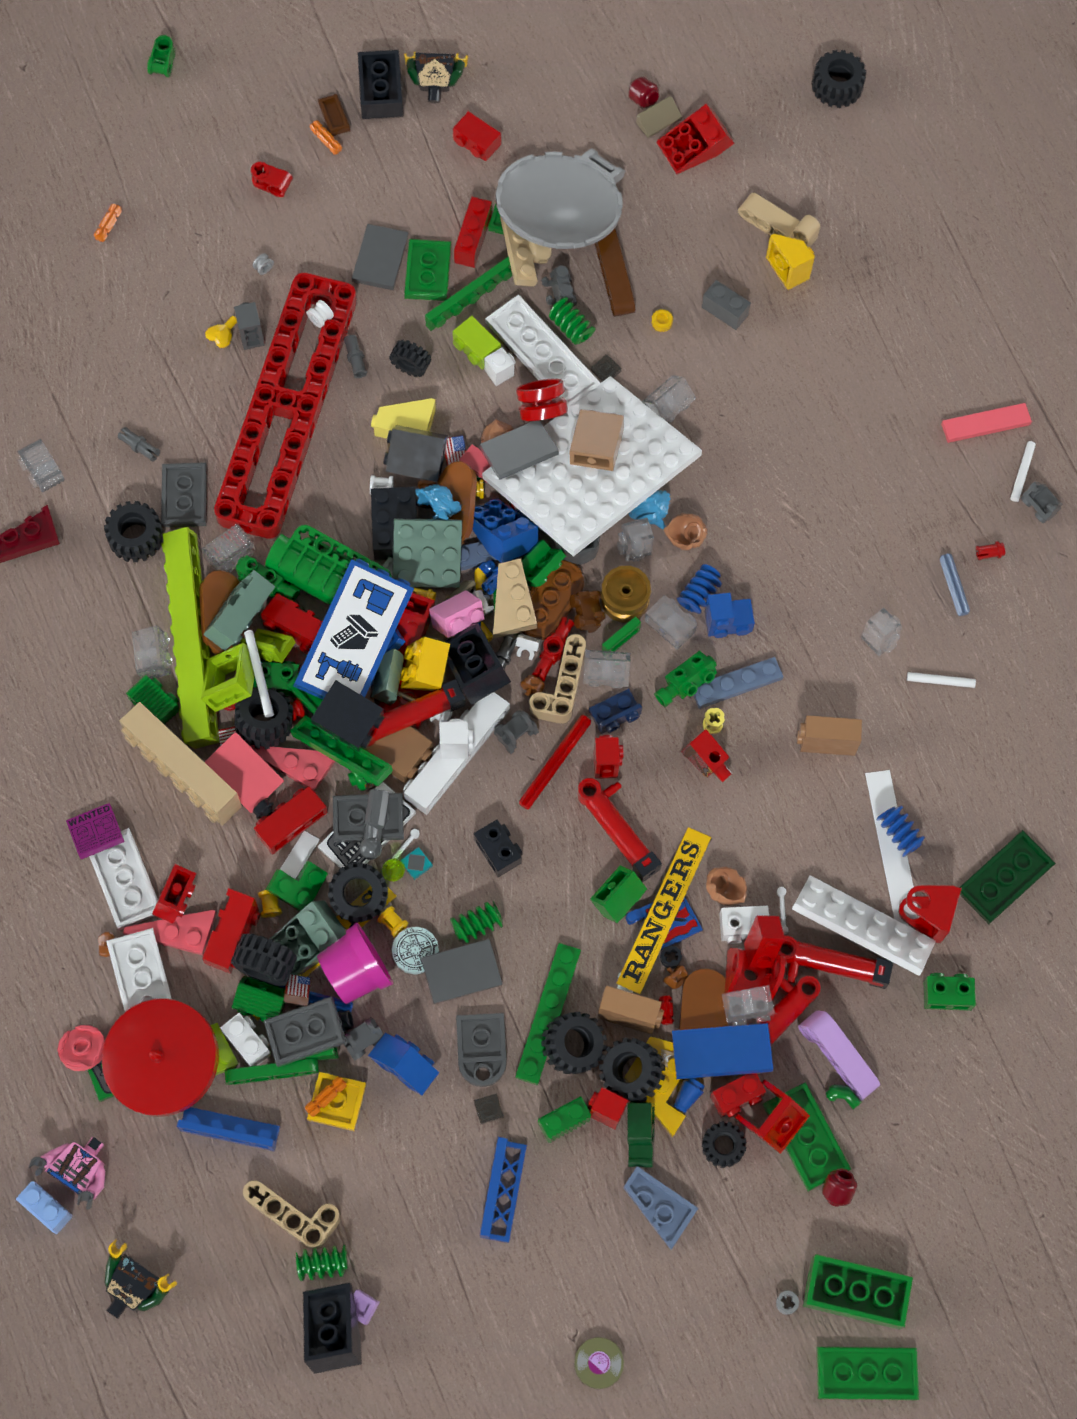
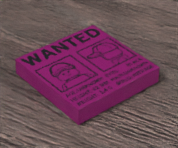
[66,803,125,860]

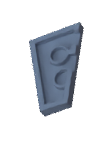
[623,1166,698,1250]

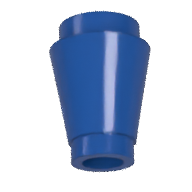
[673,1078,705,1113]

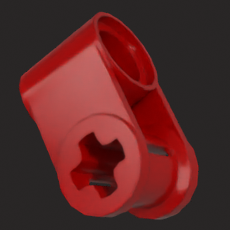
[251,161,293,197]

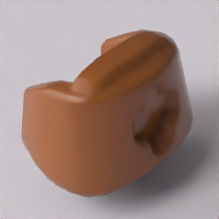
[520,675,545,696]
[98,932,116,957]
[663,965,688,989]

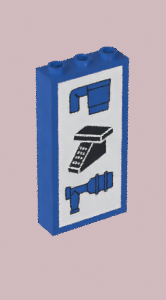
[293,559,414,700]

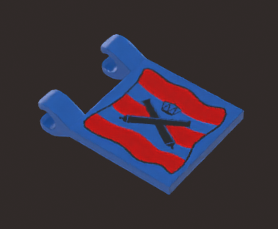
[625,897,703,951]

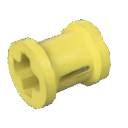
[703,708,725,734]

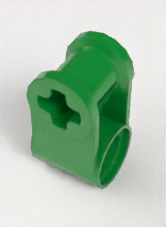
[147,35,176,78]

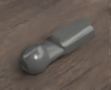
[359,789,389,860]

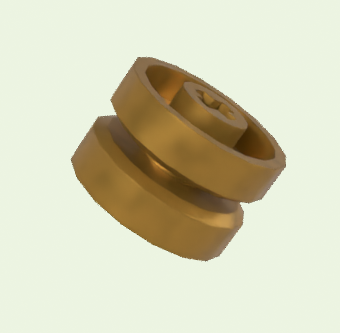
[601,566,651,623]

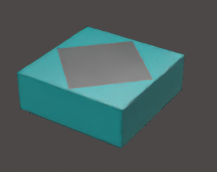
[400,847,433,880]

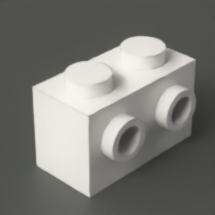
[440,719,473,759]
[719,905,769,944]
[220,1013,271,1067]

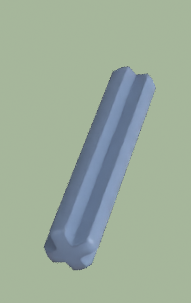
[940,553,970,616]

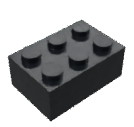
[357,50,403,119]
[371,487,417,561]
[444,622,511,705]

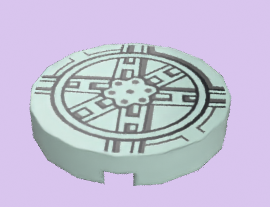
[392,927,439,975]

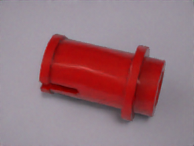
[976,541,1005,560]

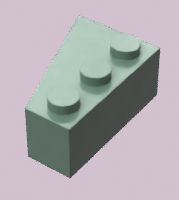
[203,570,275,651]

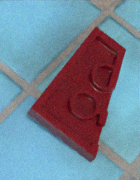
[0,505,60,563]

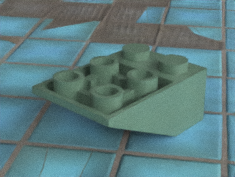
[269,900,346,976]

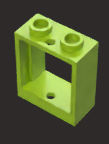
[201,643,255,712]

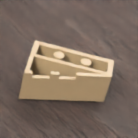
[493,559,537,639]

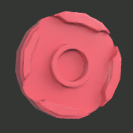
[57,1025,105,1071]

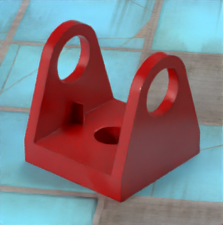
[898,885,961,943]
[724,948,785,1003]
[734,1079,810,1154]

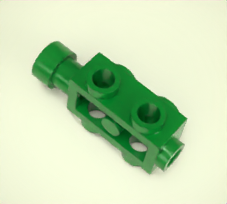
[236,555,300,602]
[654,650,717,707]

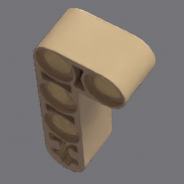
[738,193,820,247]
[529,634,586,723]
[243,1181,341,1249]

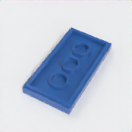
[672,1023,773,1079]

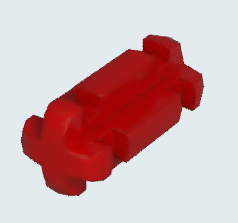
[659,995,674,1025]

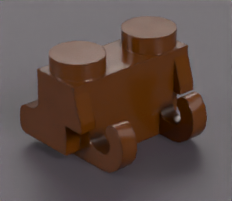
[570,591,606,633]

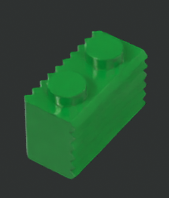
[126,675,179,725]
[232,975,285,1022]
[538,1096,591,1143]

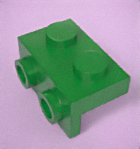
[521,540,566,587]

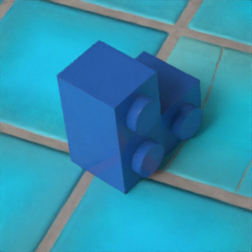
[704,593,755,638]
[368,1032,439,1096]

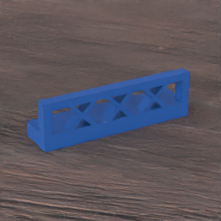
[177,1107,280,1151]
[480,1137,527,1243]

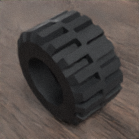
[812,50,867,108]
[104,501,164,563]
[235,687,293,749]
[328,863,388,922]
[231,934,297,986]
[541,1012,607,1074]
[599,1038,665,1102]

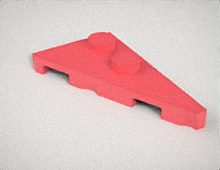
[250,745,335,792]
[123,910,217,955]

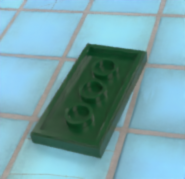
[959,830,1056,925]

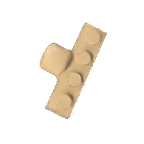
[500,216,551,287]

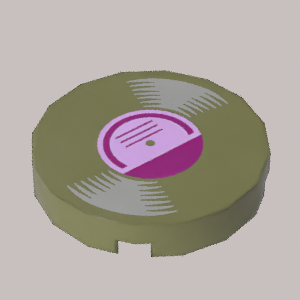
[574,1337,624,1389]

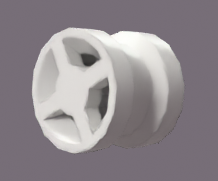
[307,300,334,328]

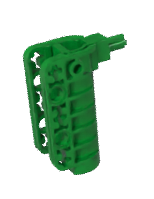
[265,525,392,605]

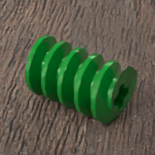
[549,297,596,345]
[450,901,503,943]
[296,1245,348,1281]

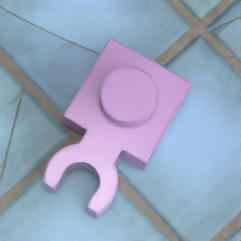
[353,1290,380,1325]

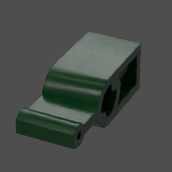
[627,1102,655,1167]

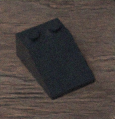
[303,1282,362,1374]

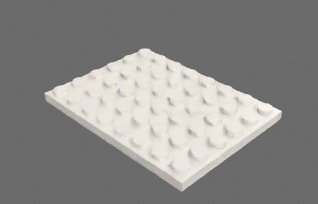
[482,376,702,557]

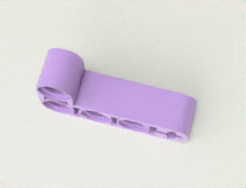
[798,1010,880,1101]

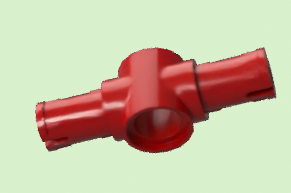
[532,617,574,681]

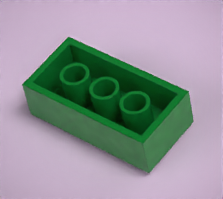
[802,1254,913,1330]

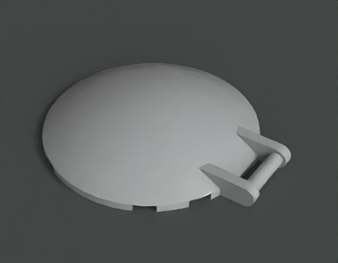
[496,148,625,249]

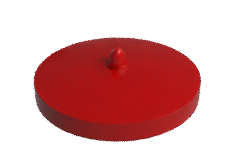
[102,999,219,1117]

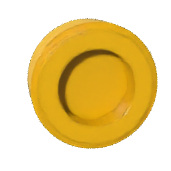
[651,309,673,332]

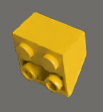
[400,637,450,691]

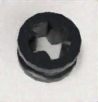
[660,945,682,968]

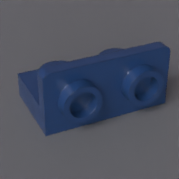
[588,688,642,734]

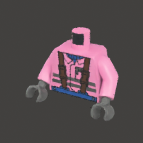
[28,1136,106,1210]

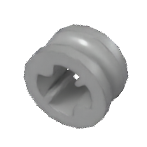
[252,253,274,275]
[776,1291,799,1315]

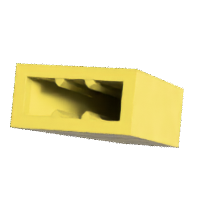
[371,398,436,439]

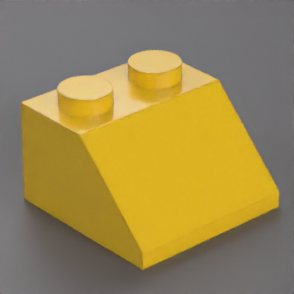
[766,234,815,290]

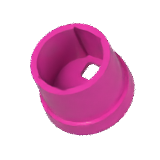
[317,923,393,1004]

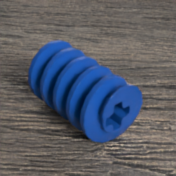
[676,564,722,614]
[876,806,925,857]

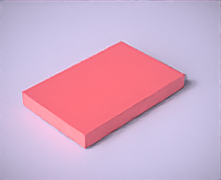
[205,732,284,814]

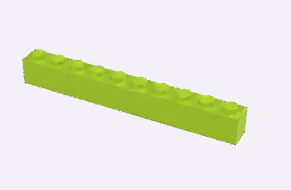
[162,527,220,749]

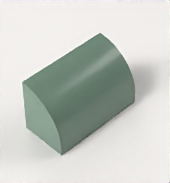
[371,649,404,705]

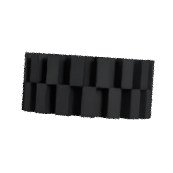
[389,340,432,377]
[702,1121,747,1168]

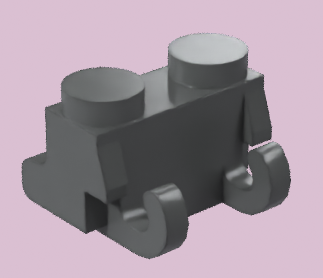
[541,266,577,306]
[1021,482,1063,524]
[494,710,539,754]
[343,1017,384,1060]

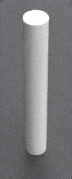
[1010,441,1036,502]
[907,672,976,688]

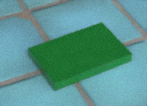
[404,239,451,301]

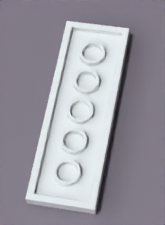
[485,295,601,408]
[792,876,936,976]

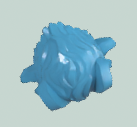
[415,484,462,520]
[628,490,671,529]

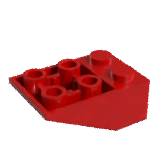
[656,103,735,174]
[397,593,435,667]

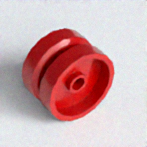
[516,379,568,421]

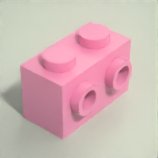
[429,590,485,638]

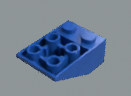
[472,498,538,563]

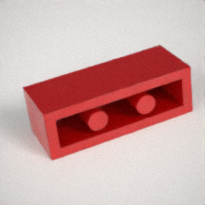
[454,197,492,268]
[254,786,328,855]

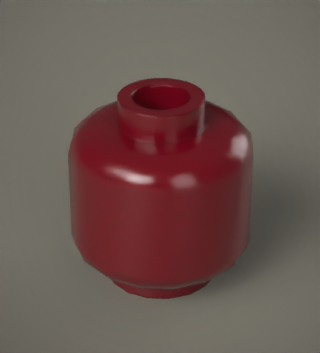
[628,77,659,108]
[822,1169,858,1207]

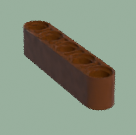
[594,228,635,317]

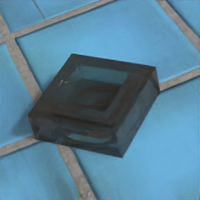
[591,354,622,382]
[473,1093,503,1125]

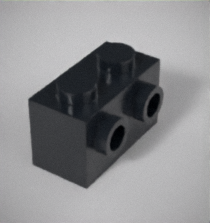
[473,820,523,877]

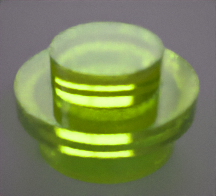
[382,858,405,882]

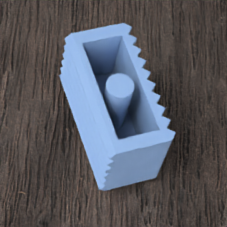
[16,1182,72,1234]

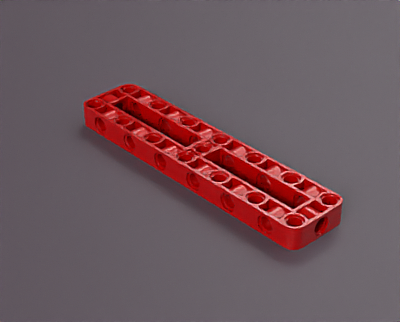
[214,273,357,539]

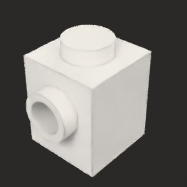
[484,347,516,386]

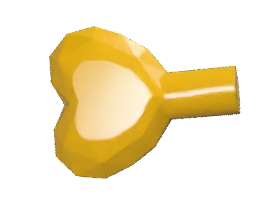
[205,316,237,348]

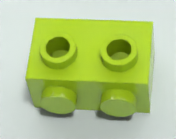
[453,316,501,369]

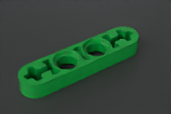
[224,1059,319,1085]

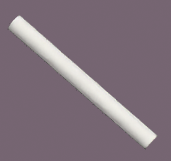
[244,630,274,717]

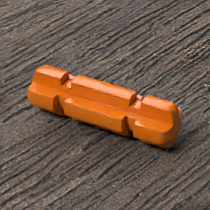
[309,120,342,155]
[94,203,122,242]
[305,1076,347,1117]

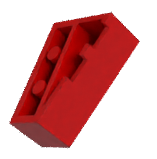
[261,593,323,655]
[202,888,261,974]

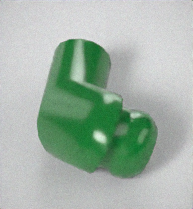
[826,1084,862,1110]

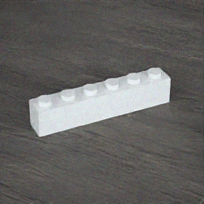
[403,692,510,815]

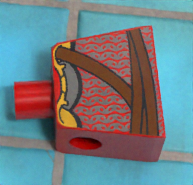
[681,729,732,782]

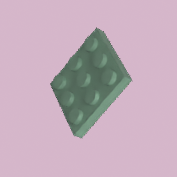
[392,519,462,587]

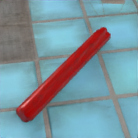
[519,715,591,810]

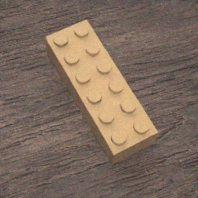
[119,702,242,826]

